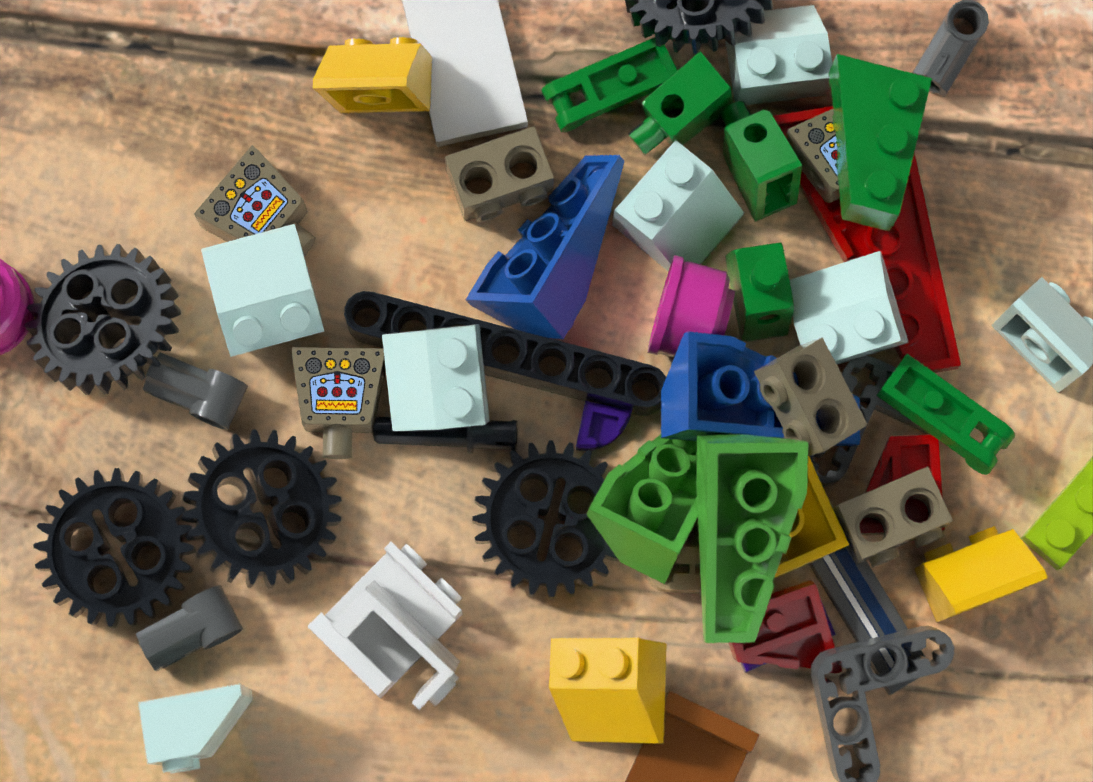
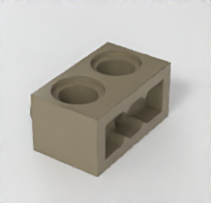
[445,126,554,222]
[754,337,868,456]
[834,467,953,567]

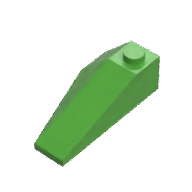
[587,434,698,584]
[696,434,808,643]

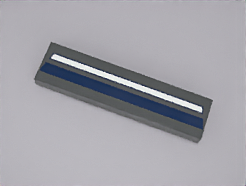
[809,504,925,695]

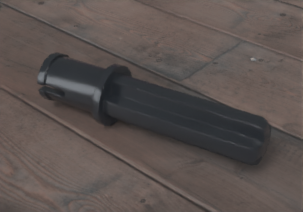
[373,417,518,453]

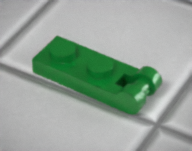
[541,37,677,133]
[876,354,1015,475]

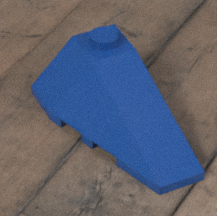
[465,155,625,339]
[661,331,860,446]

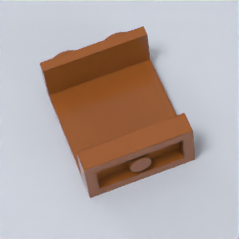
[625,691,760,782]

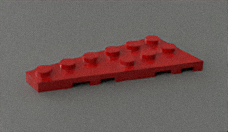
[773,106,961,373]

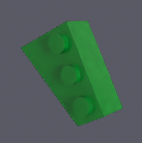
[828,54,932,231]

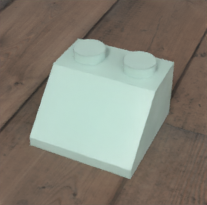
[725,5,833,105]
[612,140,744,271]
[201,224,324,357]
[790,251,909,365]
[991,277,1093,393]
[382,324,490,431]
[139,684,253,774]

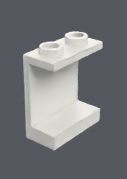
[307,542,462,699]
[330,580,459,710]

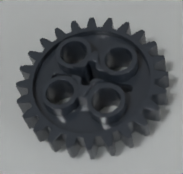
[625,0,773,54]
[24,244,181,395]
[182,429,342,589]
[472,440,619,599]
[33,468,196,628]

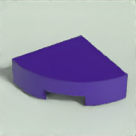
[575,401,632,451]

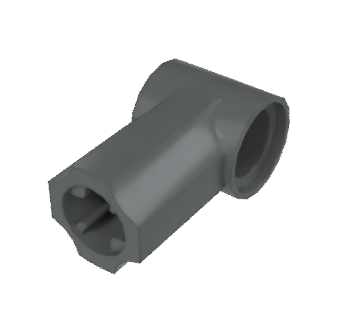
[912,0,989,96]
[143,352,248,430]
[136,585,243,671]

